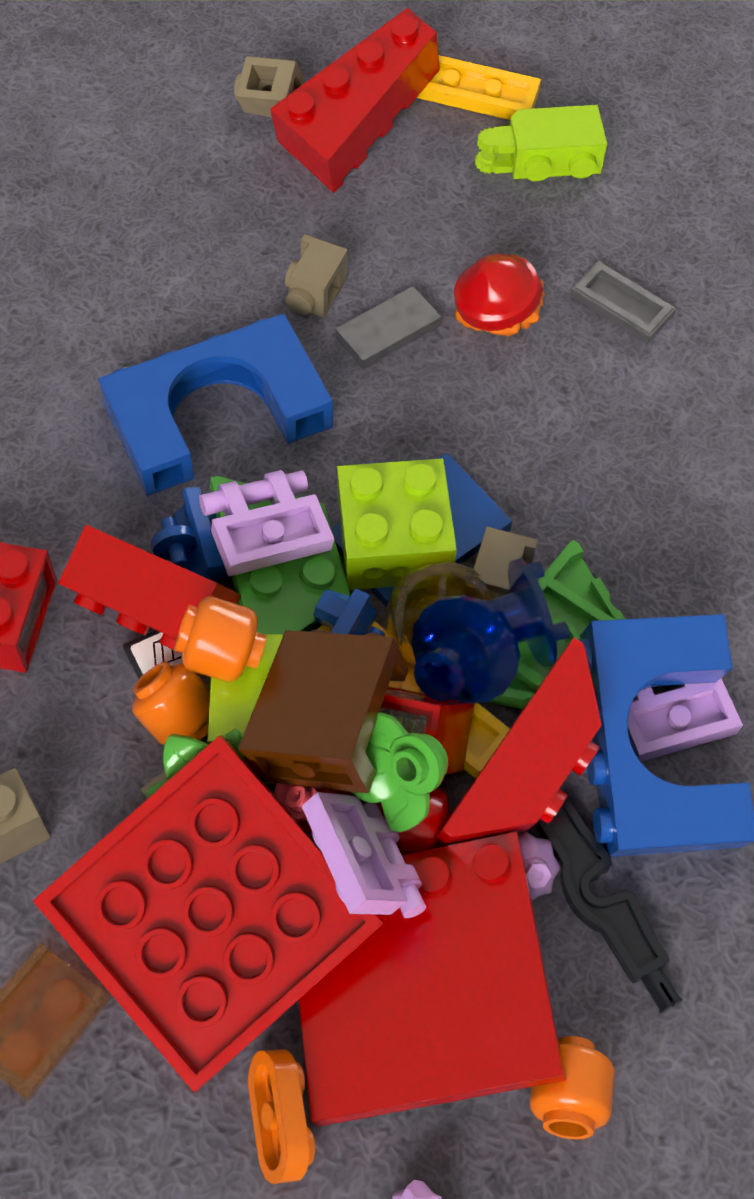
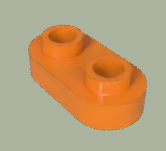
[248,1049,315,1184]

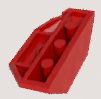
[435,637,602,844]

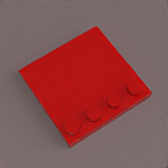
[33,735,384,1093]
[299,831,566,1127]

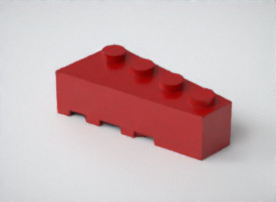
[270,8,440,193]

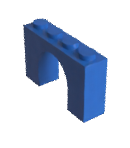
[98,313,333,496]
[578,614,754,857]

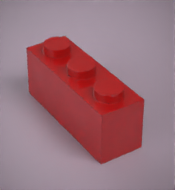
[58,524,241,654]

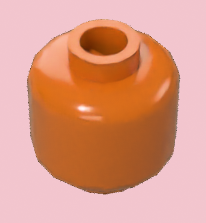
[174,596,267,682]
[132,661,210,745]
[529,1036,615,1140]

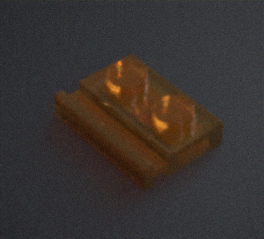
[0,943,110,1101]

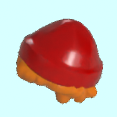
[454,253,545,336]

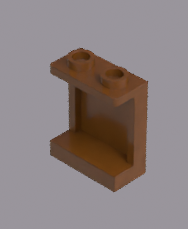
[238,629,409,793]

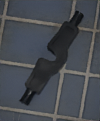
[534,799,683,1014]

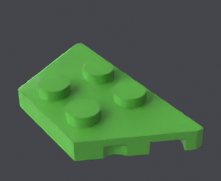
[209,476,350,635]
[452,540,625,709]

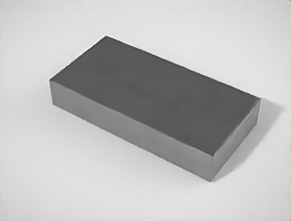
[570,261,676,344]
[335,286,441,369]

